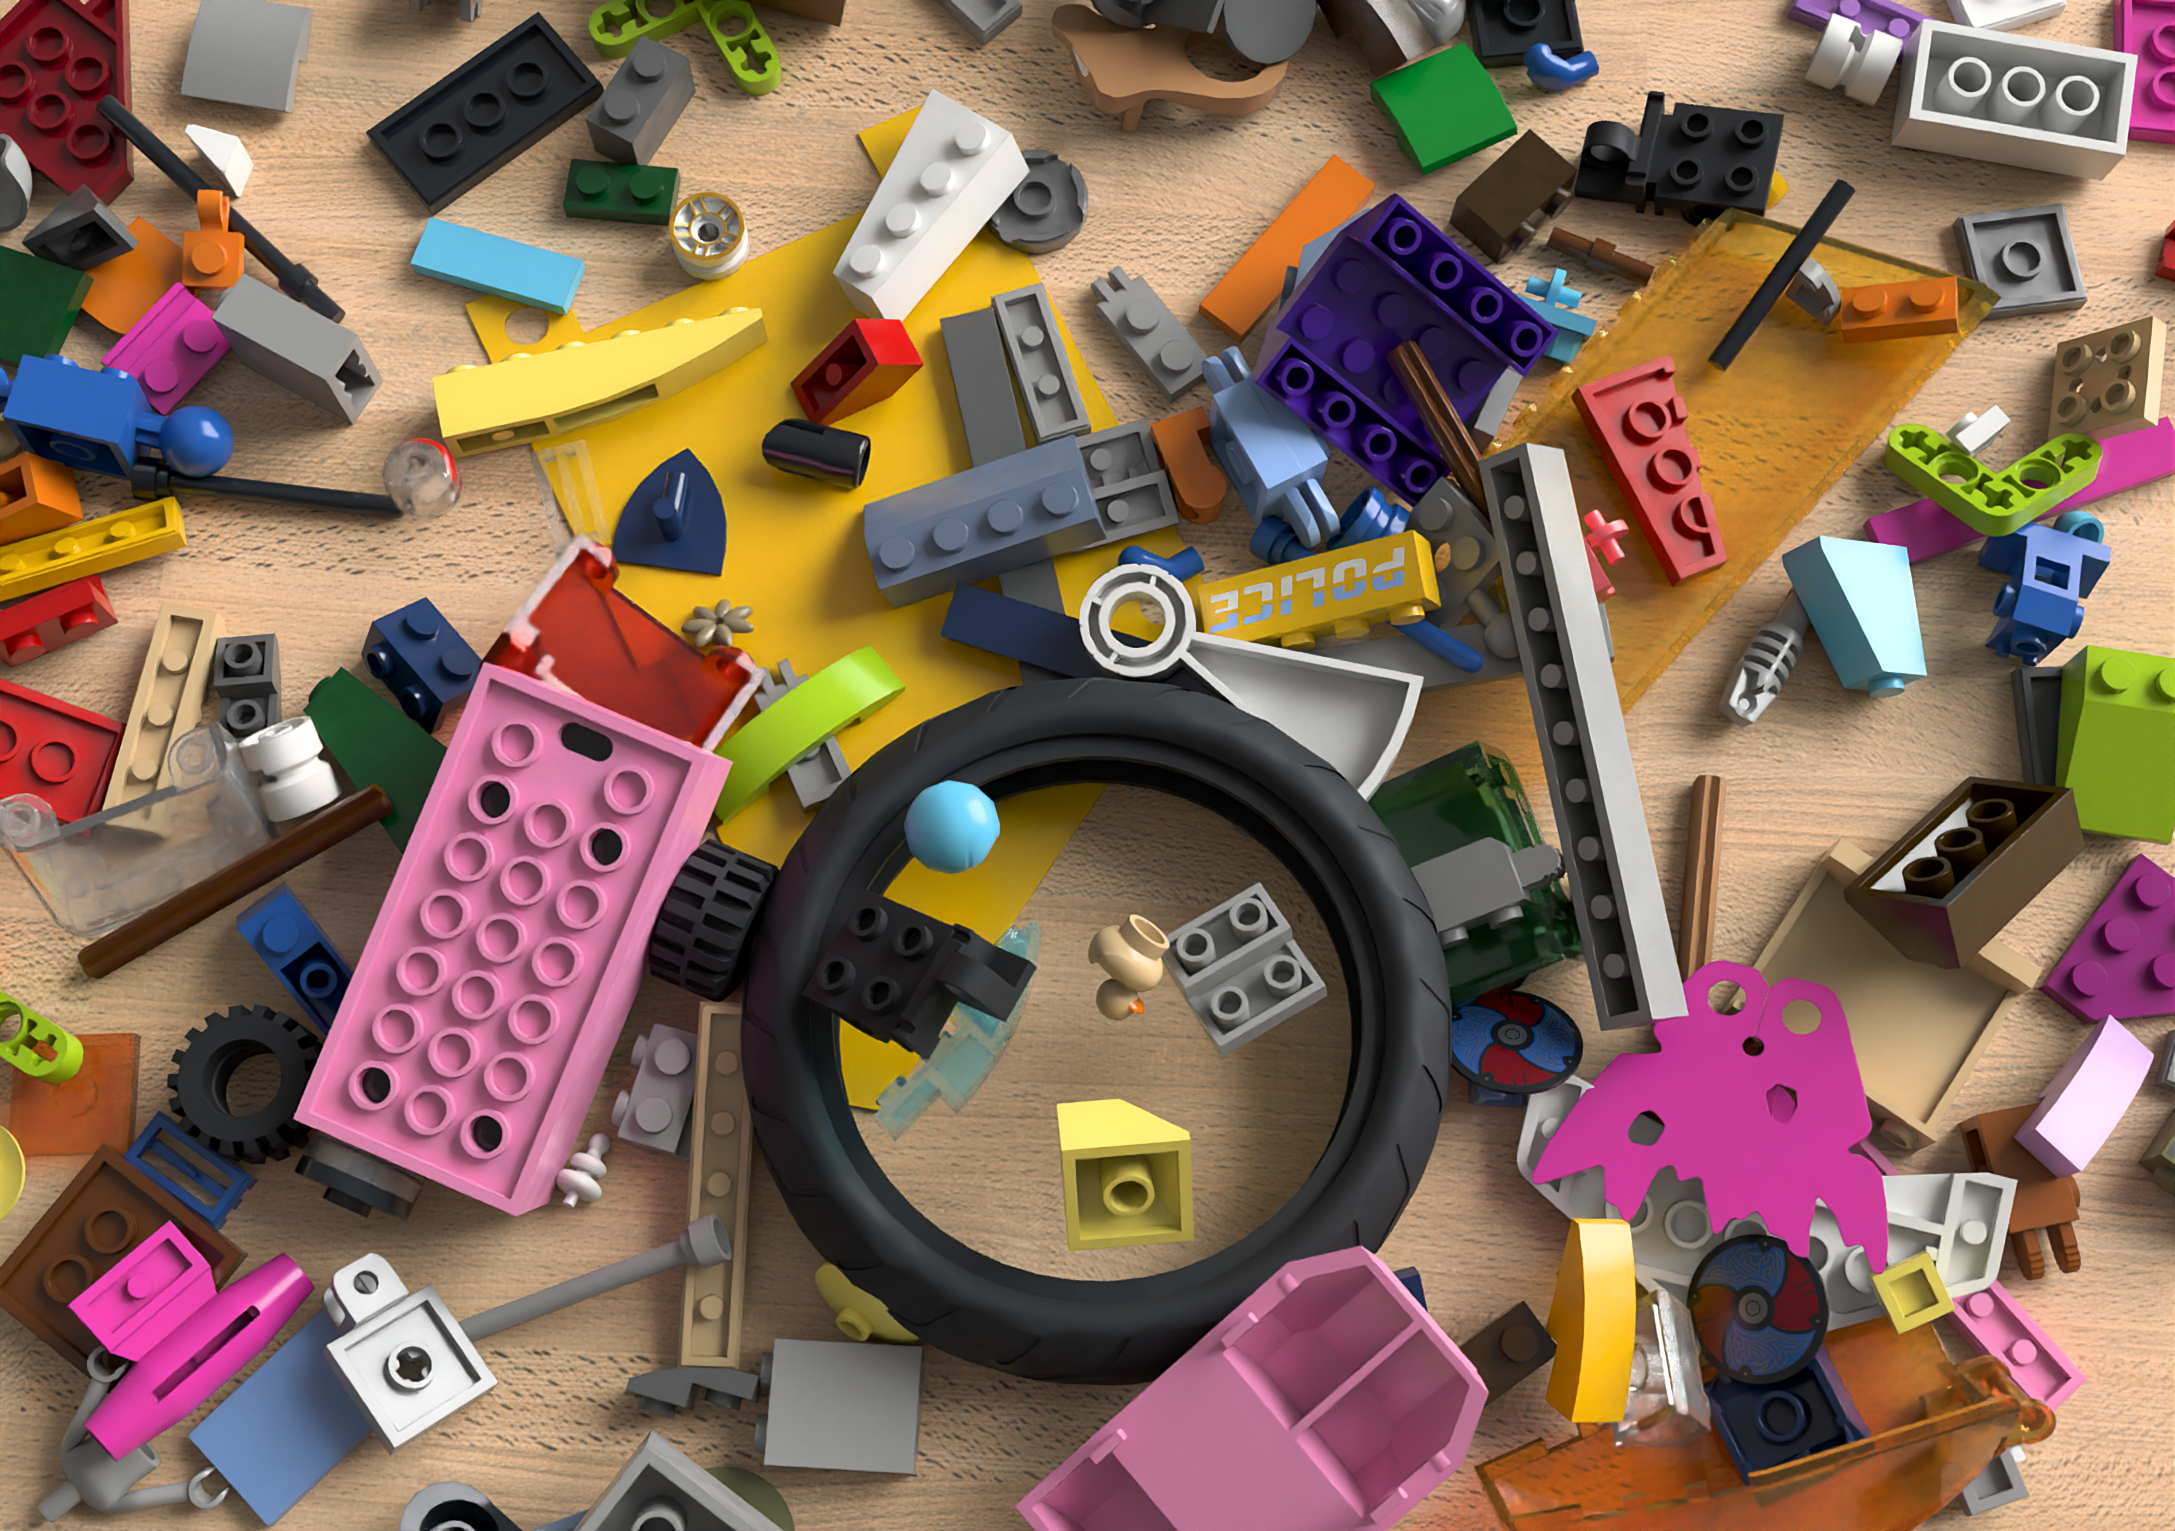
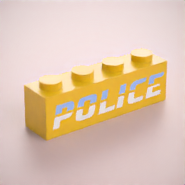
[1197,530,1442,651]

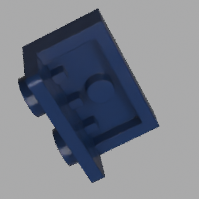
[361,597,484,734]

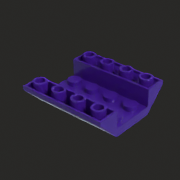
[1251,193,1559,508]

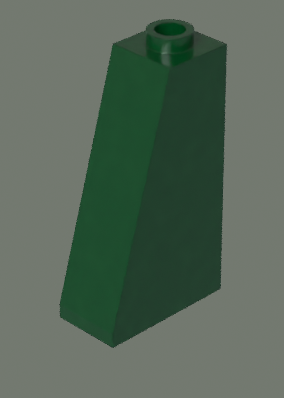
[303,667,448,854]

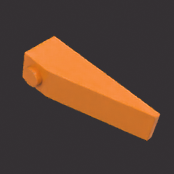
[0,451,84,547]

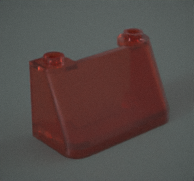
[478,533,767,753]

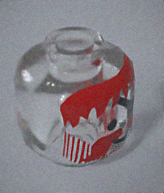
[382,438,463,520]

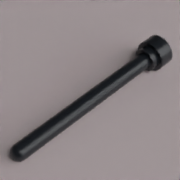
[131,456,407,519]

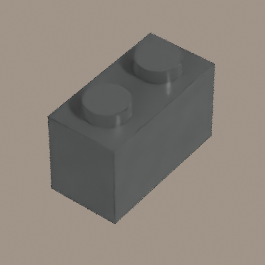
[585,35,696,165]

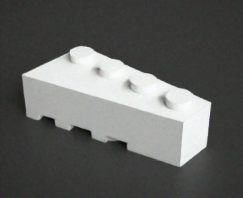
[833,88,1030,322]

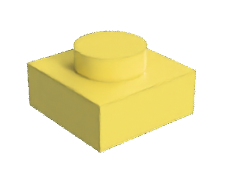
[1867,1251,1956,1334]

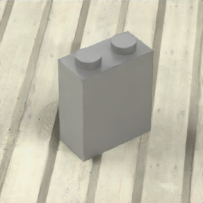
[211,273,383,425]
[755,1338,925,1475]

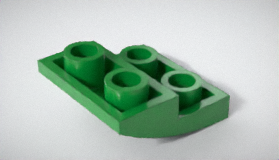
[1370,42,1517,175]

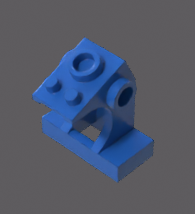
[1978,522,2111,667]

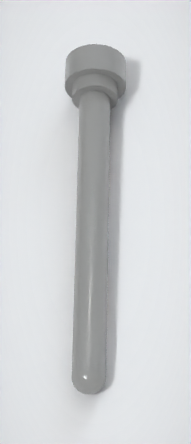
[458,1213,732,1342]

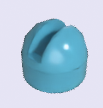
[2052,510,2104,544]

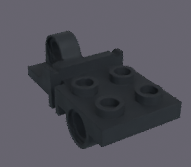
[1574,91,1784,230]
[802,889,1037,1061]

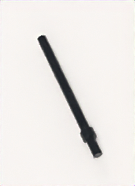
[96,95,346,324]

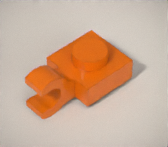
[182,190,244,290]

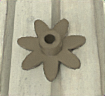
[681,599,754,647]

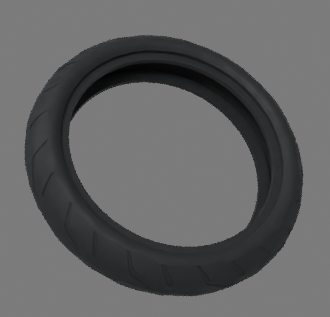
[740,677,1452,1385]

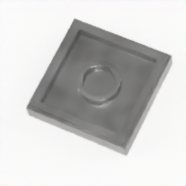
[1953,203,2088,322]

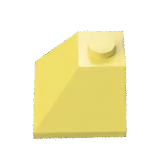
[1057,1099,1194,1251]

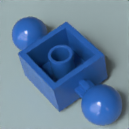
[0,354,234,481]

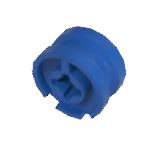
[1326,485,1410,551]

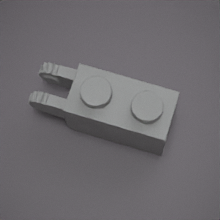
[1410,837,1567,950]

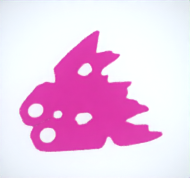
[1532,960,1888,1274]

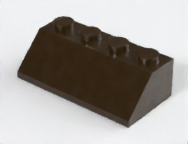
[1843,776,2085,969]

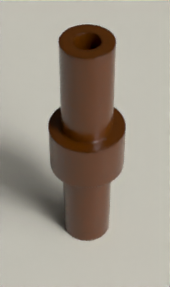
[1546,226,1655,287]

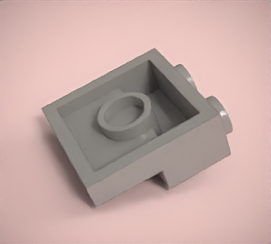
[612,1022,698,1162]

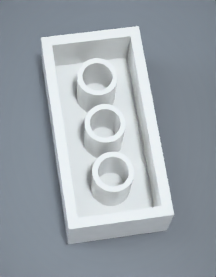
[1891,19,2138,181]

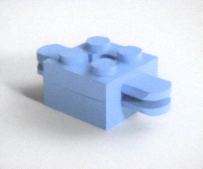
[1202,346,1340,549]

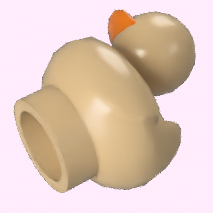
[1088,914,1169,1020]

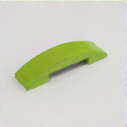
[713,645,905,825]

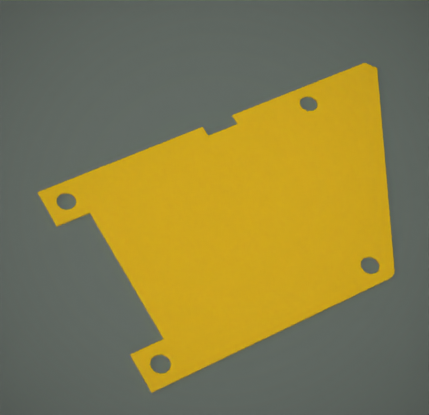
[464,104,1205,1112]

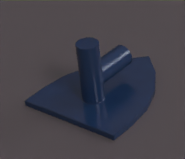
[610,448,727,576]

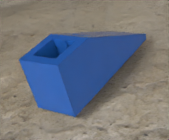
[236,881,355,1037]

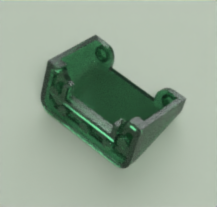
[1368,740,1586,1011]

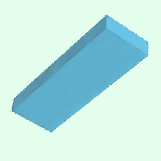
[410,217,586,316]

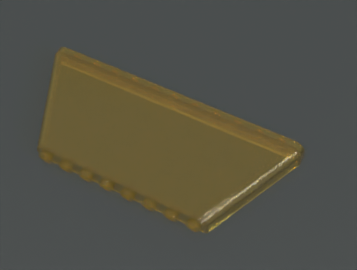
[1455,207,2002,718]

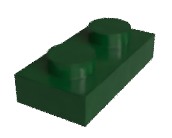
[563,159,681,226]

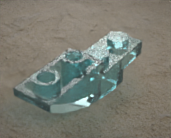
[874,919,1042,1142]

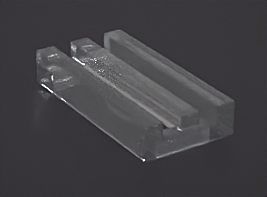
[530,439,613,560]

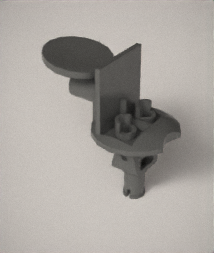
[1090,0,1316,64]

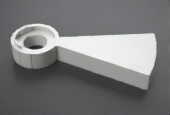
[1079,564,1424,802]

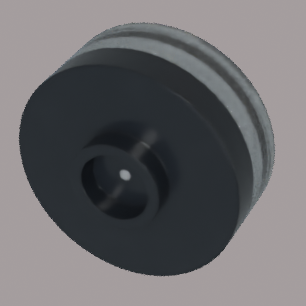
[294,1129,427,1221]

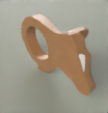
[1052,4,1289,132]

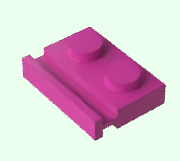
[100,281,232,417]

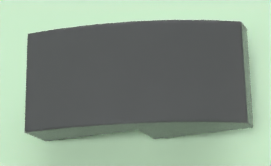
[214,633,282,759]
[626,1367,761,1418]

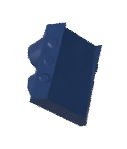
[1698,1343,1874,1501]

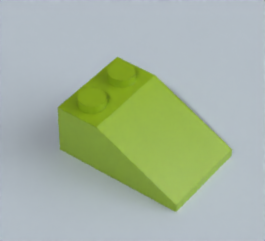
[2055,645,2175,845]

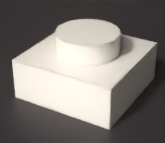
[1946,405,2011,458]

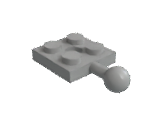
[1403,476,1520,659]

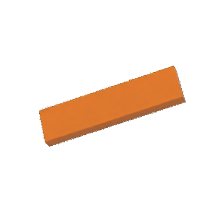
[1198,154,1376,344]

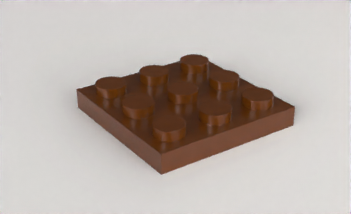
[0,1144,248,1394]

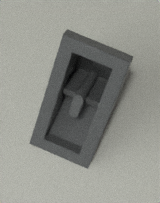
[21,184,139,272]

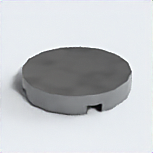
[986,150,1088,254]

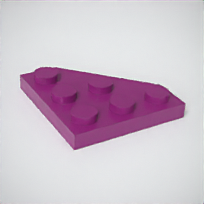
[2038,853,2175,1025]

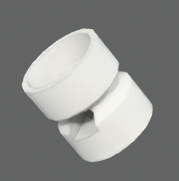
[1803,13,1903,107]
[238,716,342,822]

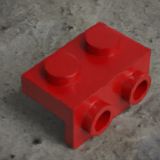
[0,574,119,668]

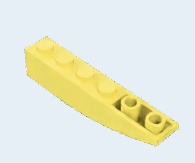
[431,307,768,459]

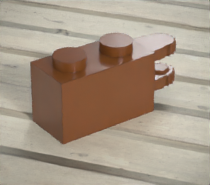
[1958,1102,2082,1281]

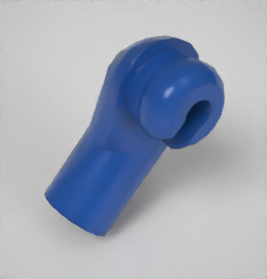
[1523,43,1599,92]
[1118,546,1205,583]

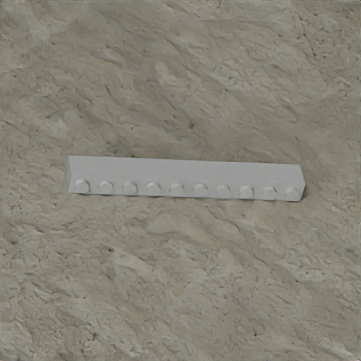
[1478,442,1689,1031]

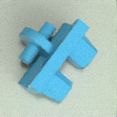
[1515,268,1597,366]

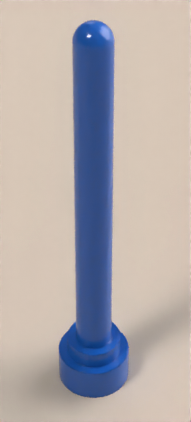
[1250,515,1484,674]

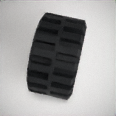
[649,839,779,1002]
[167,1005,323,1164]

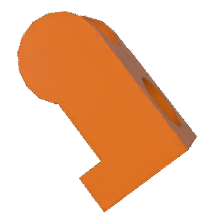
[1150,406,1227,525]

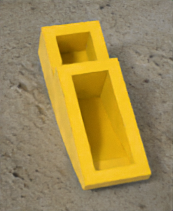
[1545,1218,1636,1423]

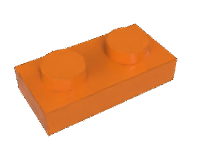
[1842,276,1958,344]

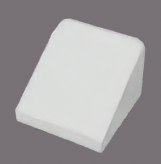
[185,124,254,197]

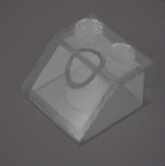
[1611,1289,1711,1447]

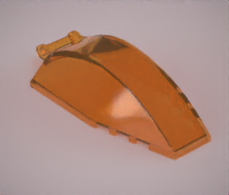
[1474,1316,2056,1531]

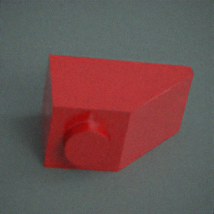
[790,318,924,426]

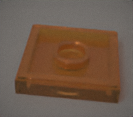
[8,1033,141,1157]

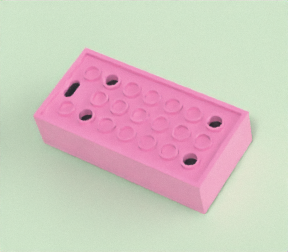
[293,662,733,1216]

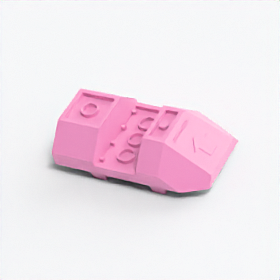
[1015,1246,1489,1531]

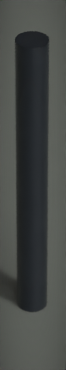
[1707,179,1855,372]

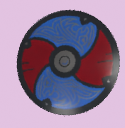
[1451,990,1583,1095]
[1687,1234,1829,1384]

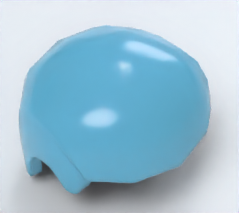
[904,780,1000,875]

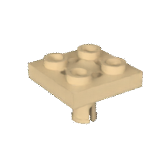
[2048,316,2167,442]

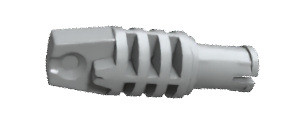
[1717,586,1811,728]

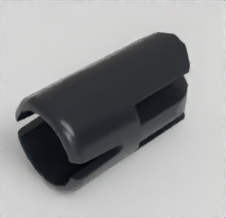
[762,418,871,489]

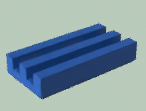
[124,1111,258,1230]

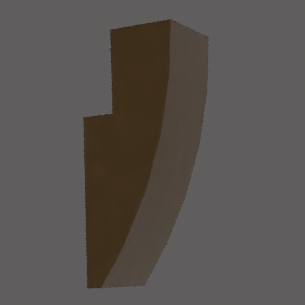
[1316,0,1435,78]

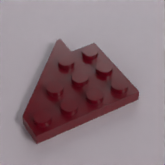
[0,0,134,207]

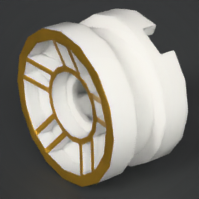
[669,192,750,280]

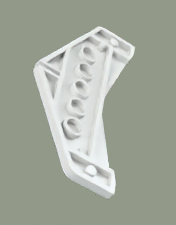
[1516,1075,2018,1331]

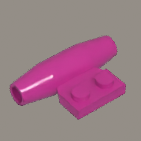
[67,1220,315,1462]

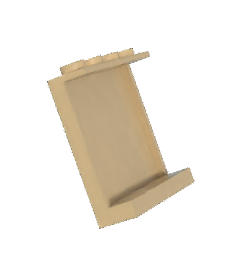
[1720,837,2043,1150]

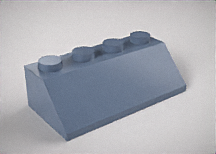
[864,434,1107,609]

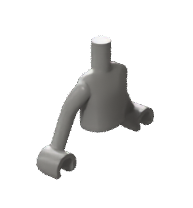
[38,1345,232,1522]

